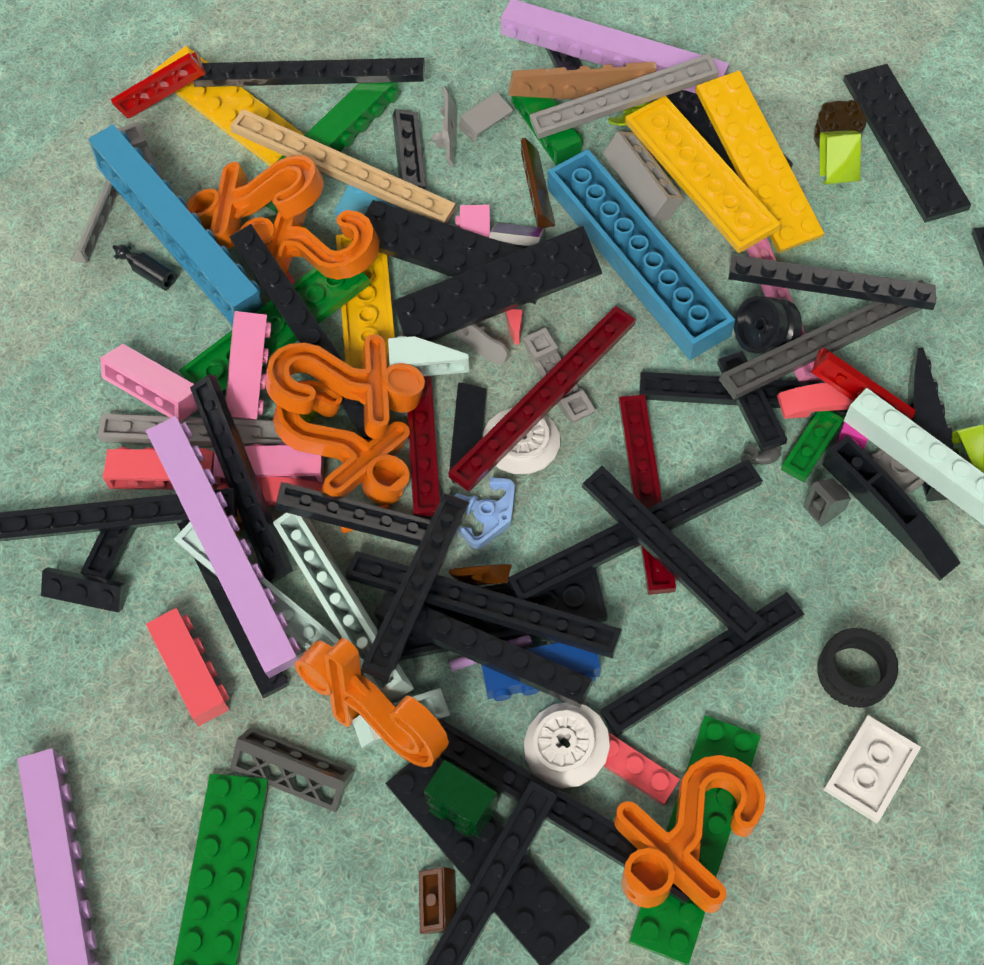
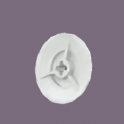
[483,408,560,474]
[524,702,610,789]

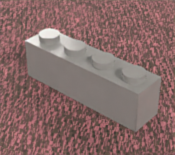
[603,131,684,221]

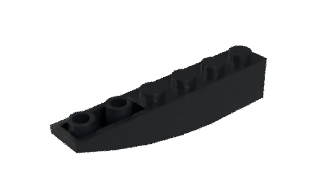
[908,347,959,502]
[823,436,961,581]

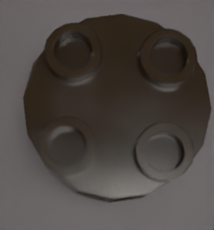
[814,100,866,149]

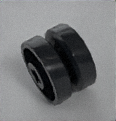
[734,296,802,354]

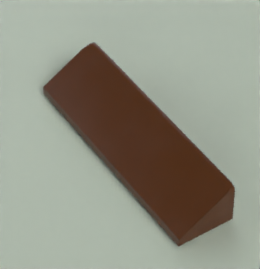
[521,138,555,228]

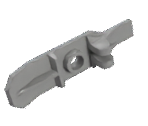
[432,86,457,166]
[453,324,509,364]

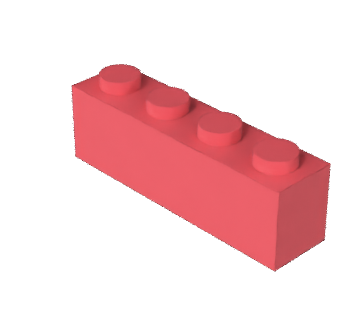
[103,447,216,490]
[146,608,230,727]

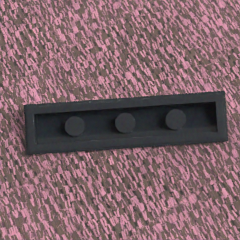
[449,383,487,483]

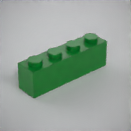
[511,96,583,166]

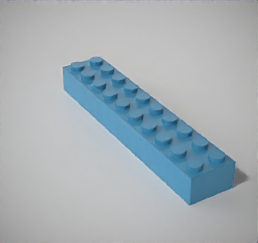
[88,124,263,326]
[547,149,735,360]

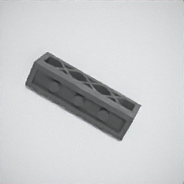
[230,728,355,813]

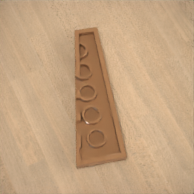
[508,62,657,100]

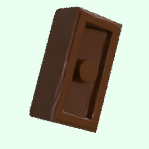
[448,564,512,586]
[419,867,457,934]

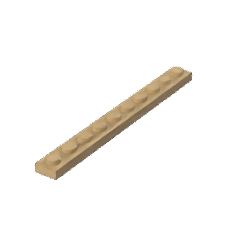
[230,109,456,224]

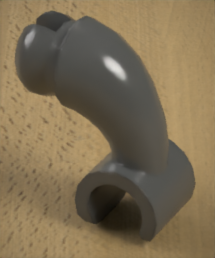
[741,445,782,465]

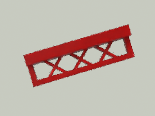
[111,52,206,119]
[811,348,915,420]

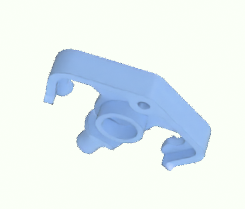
[455,477,515,549]

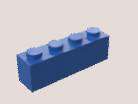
[481,643,601,701]

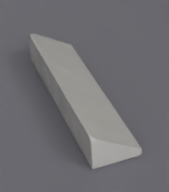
[71,180,118,264]

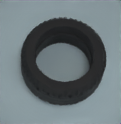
[817,628,899,708]

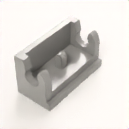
[459,92,513,142]

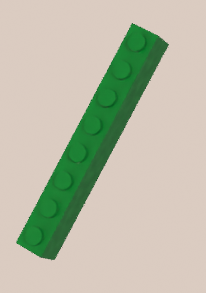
[265,82,400,213]

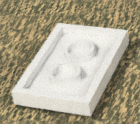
[824,715,921,824]

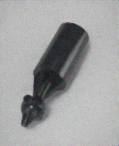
[112,245,177,291]

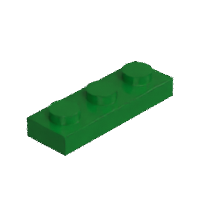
[781,411,844,483]

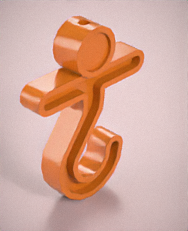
[186,155,324,250]
[240,209,380,280]
[265,335,425,439]
[273,380,410,505]
[295,638,449,767]
[614,755,766,913]

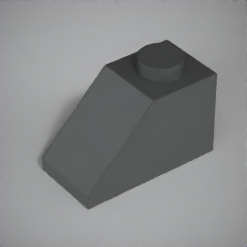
[803,479,851,527]

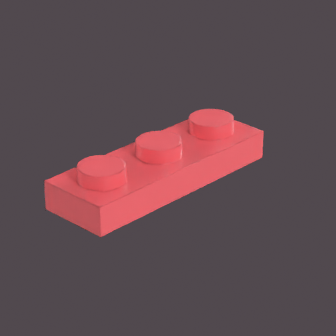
[604,732,680,806]

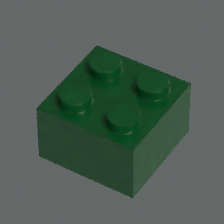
[424,760,498,838]

